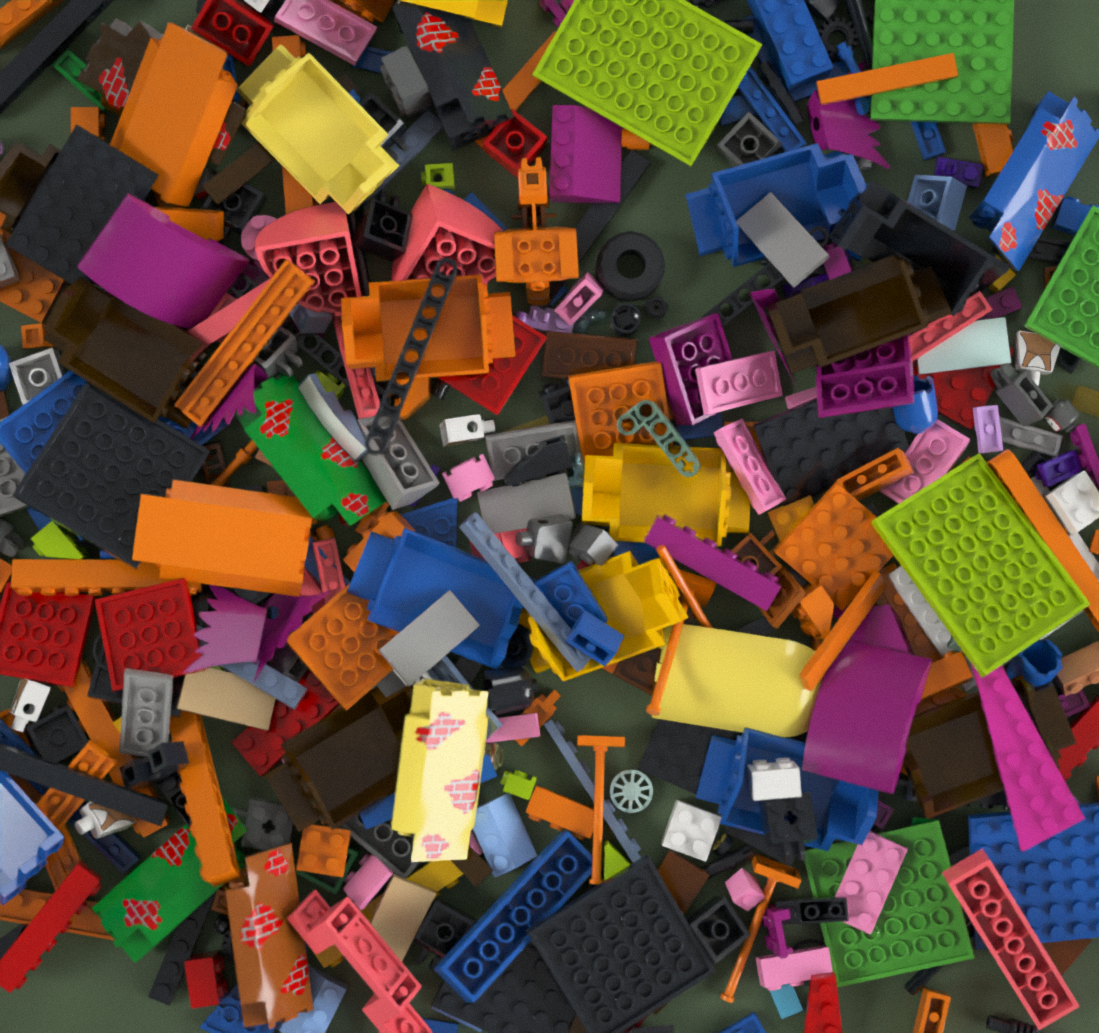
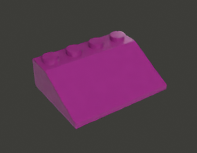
[550,105,622,203]
[649,313,733,425]

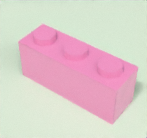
[756,945,832,991]

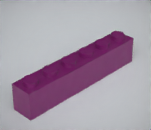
[644,514,781,611]

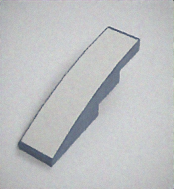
[298,373,370,461]

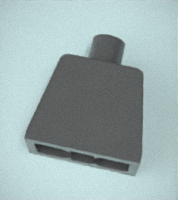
[515,514,573,564]

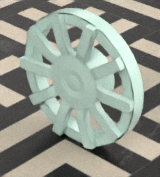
[610,769,653,813]

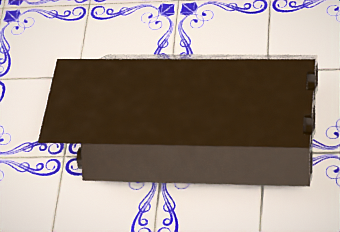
[903,675,1076,819]

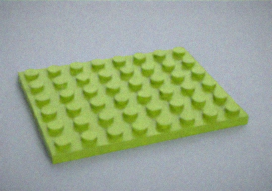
[532,0,762,167]
[871,453,1090,678]

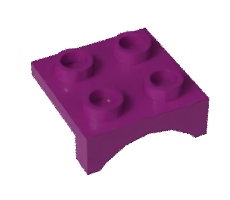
[762,903,793,959]

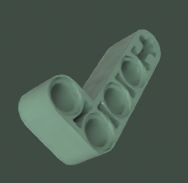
[617,400,701,477]

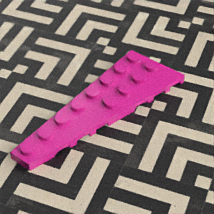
[970,662,1085,851]

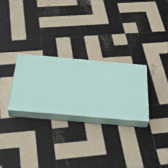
[913,317,1011,375]

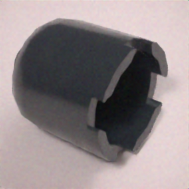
[482,667,538,715]

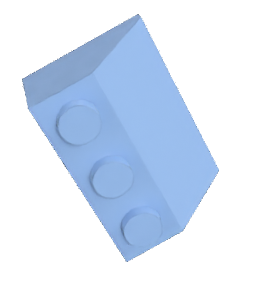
[907,175,967,231]
[473,793,537,878]
[276,964,349,1033]

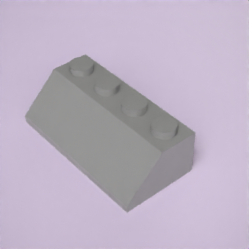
[357,416,440,510]

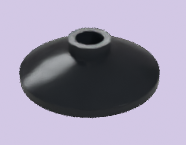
[501,624,534,668]

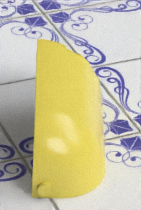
[652,624,826,738]

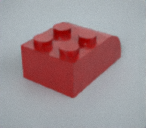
[191,0,274,67]

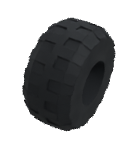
[596,231,665,302]

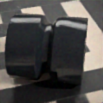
[610,303,641,337]

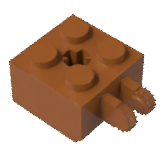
[731,530,782,575]

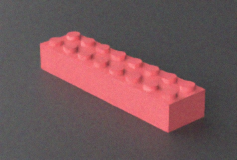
[942,848,1080,1030]

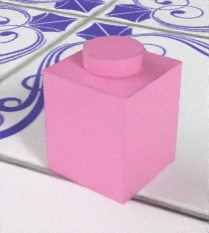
[725,868,765,911]

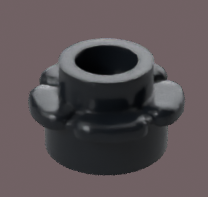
[645,296,668,319]
[213,914,231,935]

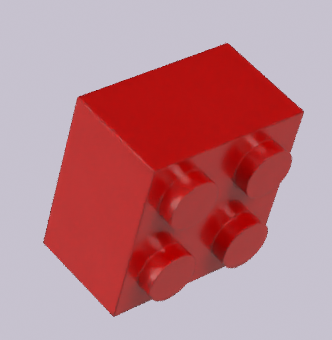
[482,109,548,179]
[184,950,229,1009]

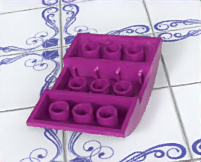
[78,194,249,329]
[816,334,914,418]
[802,640,932,794]

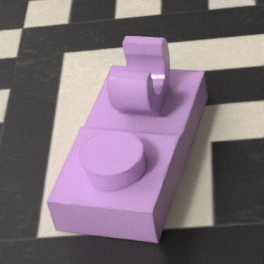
[527,306,574,333]
[973,405,1003,453]

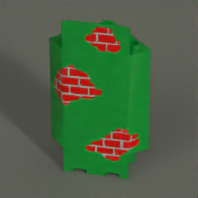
[234,373,387,526]
[92,797,248,963]

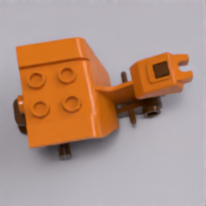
[494,157,579,306]

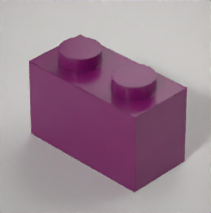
[823,242,855,280]

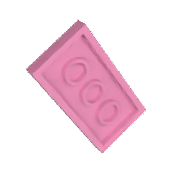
[274,0,378,66]
[695,351,783,415]
[714,419,786,515]
[879,419,970,504]
[835,831,908,934]

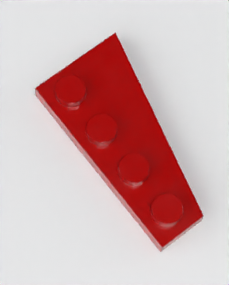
[804,972,842,1033]

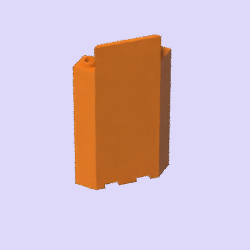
[110,22,238,207]
[132,480,312,597]

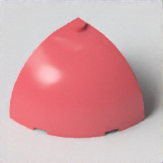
[391,184,503,285]
[255,202,362,316]

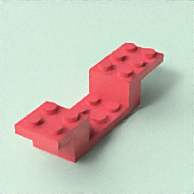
[286,889,433,1033]

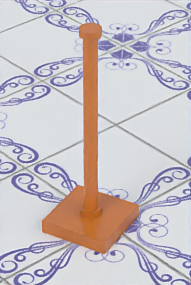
[646,569,716,716]
[577,735,625,884]
[720,853,801,1003]

